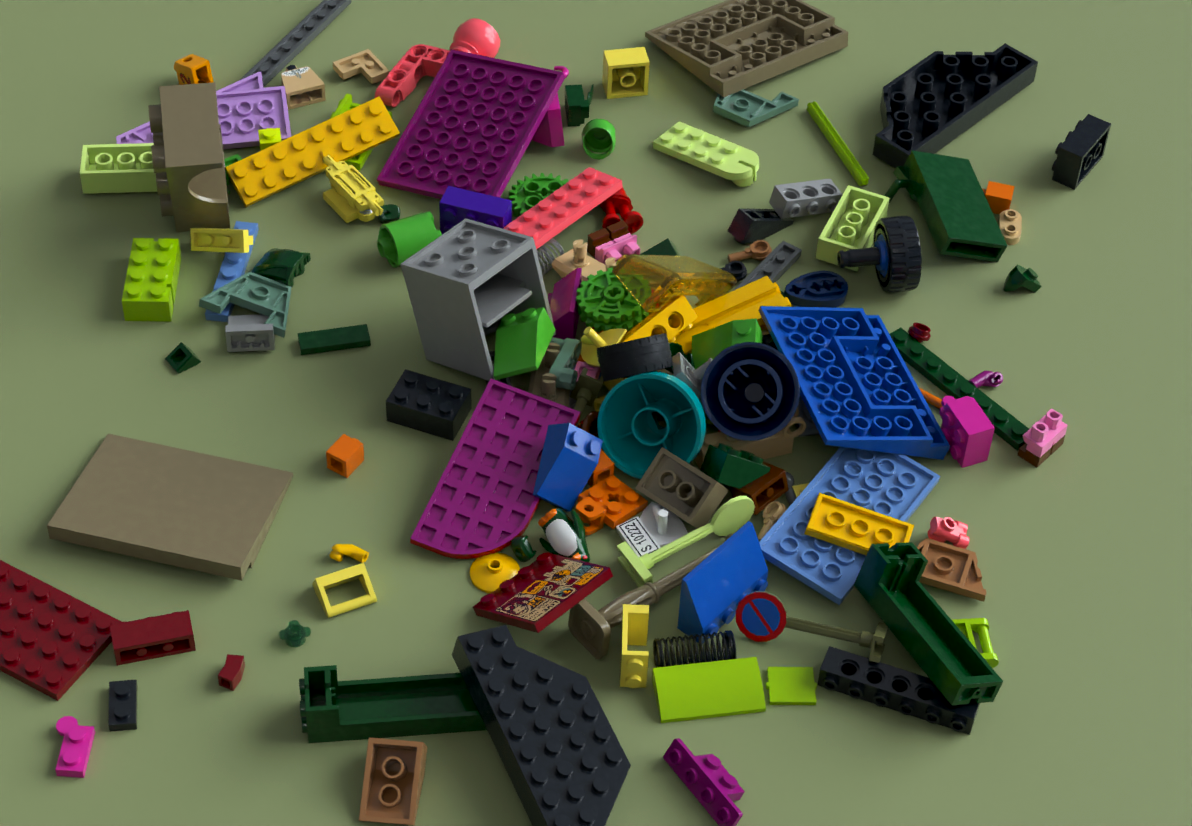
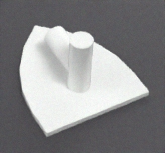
[640,502,688,547]

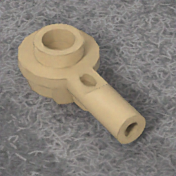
[758,501,787,541]

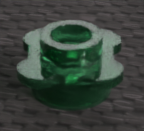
[279,620,311,647]

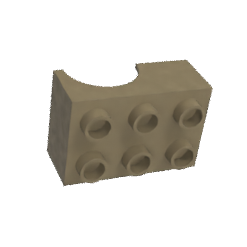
[148,82,230,232]

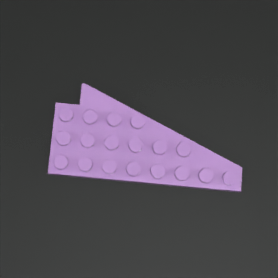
[116,72,291,149]

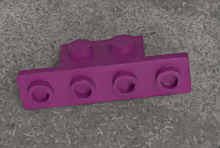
[663,738,745,826]

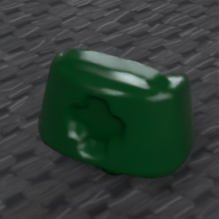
[378,204,400,224]
[511,535,537,562]

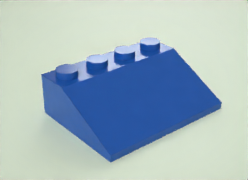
[677,521,768,643]

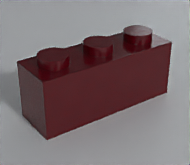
[110,610,196,666]

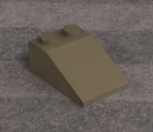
[635,447,729,528]

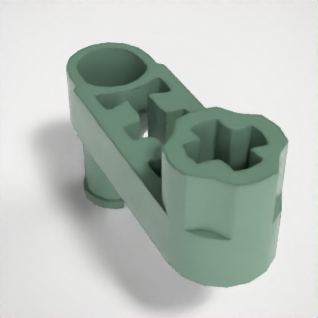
[549,337,582,391]

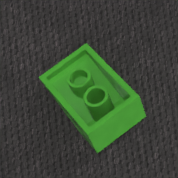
[494,307,556,380]
[691,319,762,369]

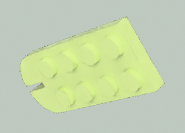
[653,122,759,187]

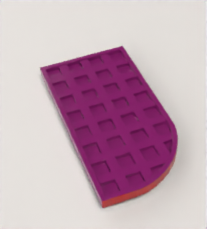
[410,379,581,559]

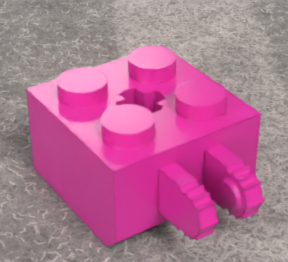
[939,396,995,468]

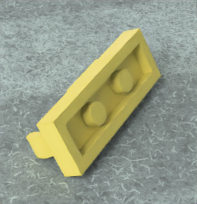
[190,228,253,253]

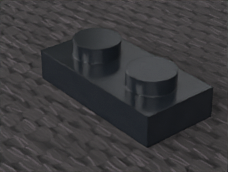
[108,680,138,732]

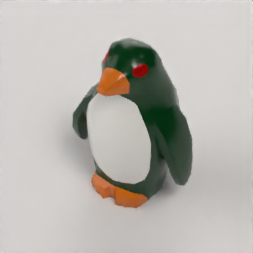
[538,508,590,562]

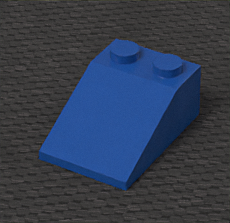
[533,423,603,512]

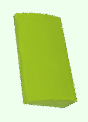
[652,657,766,723]

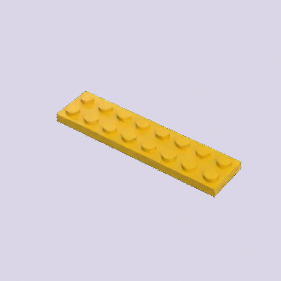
[225,96,400,207]

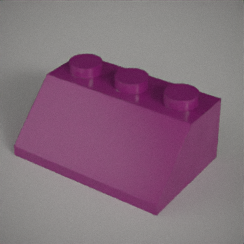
[548,268,582,339]

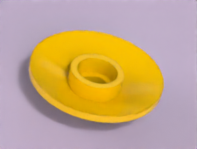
[470,553,520,593]

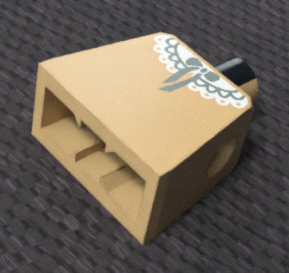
[281,65,326,110]

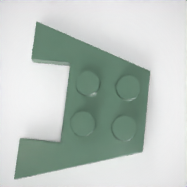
[713,89,799,127]
[199,272,292,338]

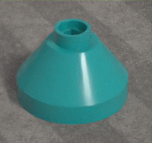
[597,371,706,479]

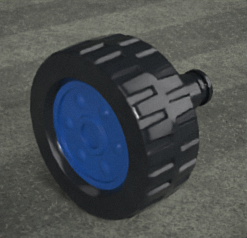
[837,216,922,292]

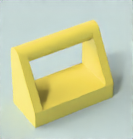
[312,563,377,618]

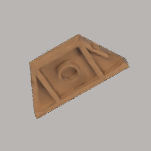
[917,538,986,602]

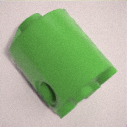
[377,211,442,268]

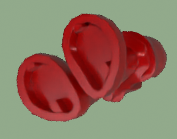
[600,188,643,234]

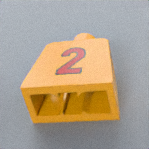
[174,54,213,85]

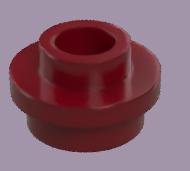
[908,323,931,343]

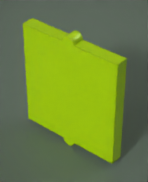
[766,667,817,705]

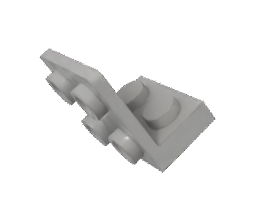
[225,314,275,352]

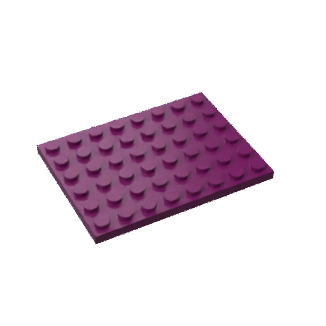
[376,49,565,199]

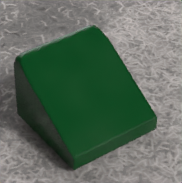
[165,342,202,374]

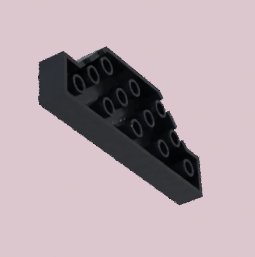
[872,43,1038,169]
[452,625,631,826]

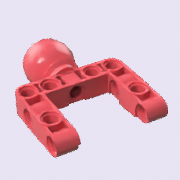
[375,18,500,107]

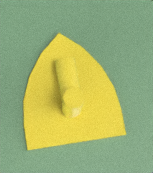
[581,326,627,367]

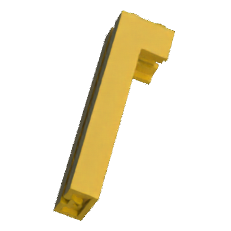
[651,276,792,371]

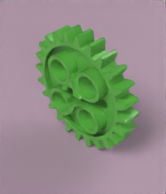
[508,173,568,217]

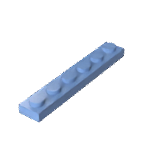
[205,221,259,322]

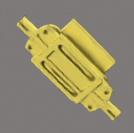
[323,155,384,223]

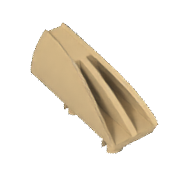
[551,239,620,281]

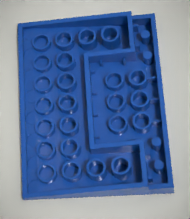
[758,306,951,460]

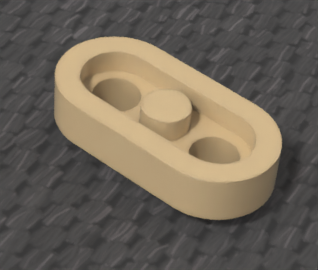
[998,209,1022,245]

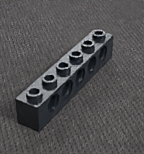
[817,646,980,735]

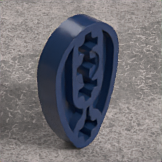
[784,270,848,308]

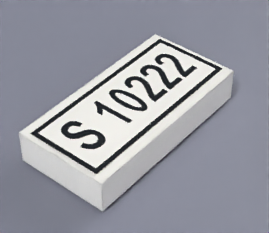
[616,516,661,558]

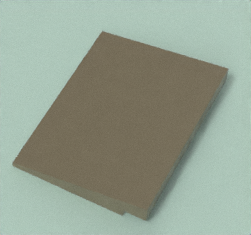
[645,0,848,98]
[47,433,293,581]

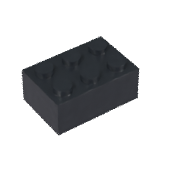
[1052,114,1111,190]
[386,369,472,441]

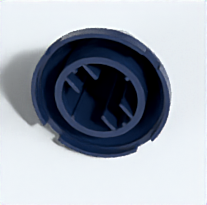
[701,342,800,441]

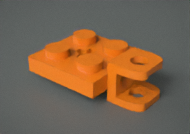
[575,474,648,535]

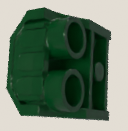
[252,248,311,287]

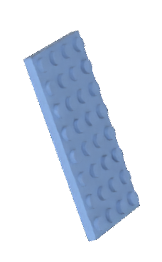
[759,447,940,605]

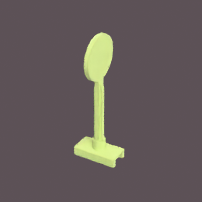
[617,496,755,587]

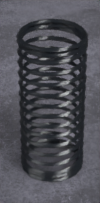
[653,630,736,668]

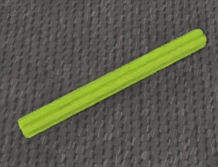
[807,101,869,187]

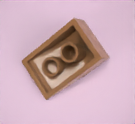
[359,738,428,826]

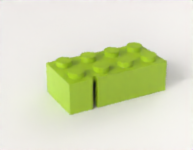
[122,238,181,322]

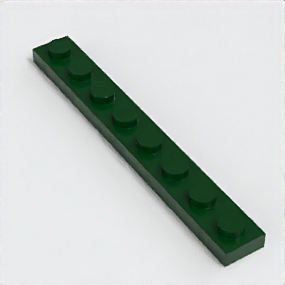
[890,327,1029,451]

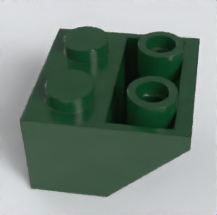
[700,443,771,489]

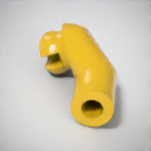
[329,544,369,563]

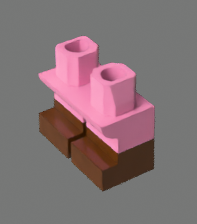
[587,220,640,266]
[1017,409,1068,468]

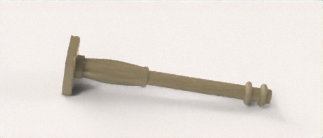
[568,528,758,659]

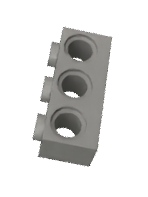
[769,179,843,219]

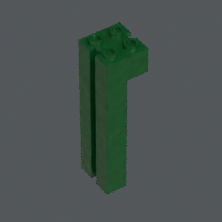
[854,542,1003,705]
[299,665,487,744]

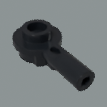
[702,261,747,281]

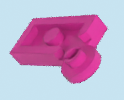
[55,716,95,778]

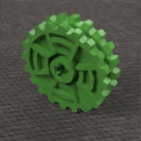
[576,267,653,332]

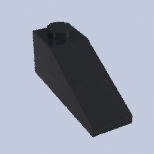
[728,208,794,244]

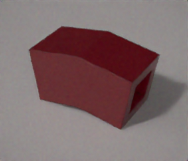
[218,654,245,691]

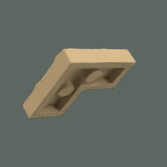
[333,49,389,84]

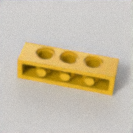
[619,294,698,343]

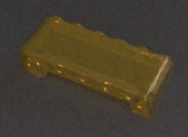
[612,254,737,312]

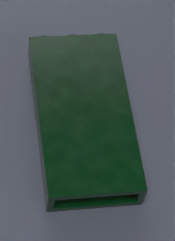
[903,150,1007,262]

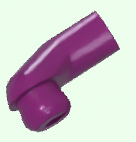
[969,371,1003,388]

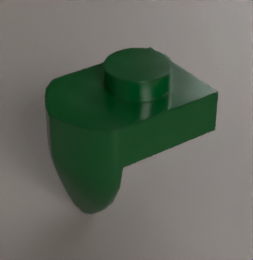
[1003,264,1042,293]

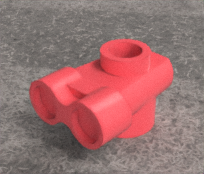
[928,517,969,549]

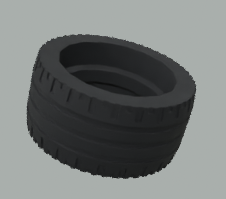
[597,333,673,381]

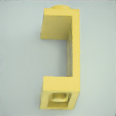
[620,604,649,688]

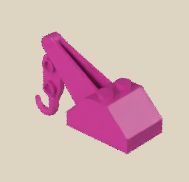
[532,66,569,147]

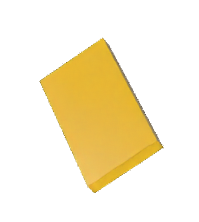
[804,493,914,555]

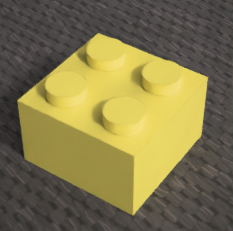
[602,47,650,99]

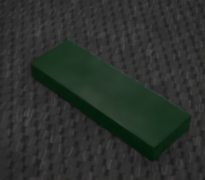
[298,324,371,355]

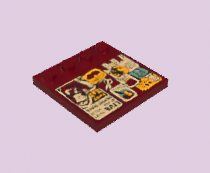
[473,552,613,633]

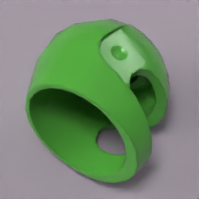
[581,119,616,160]

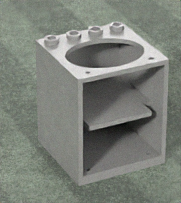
[400,218,556,381]

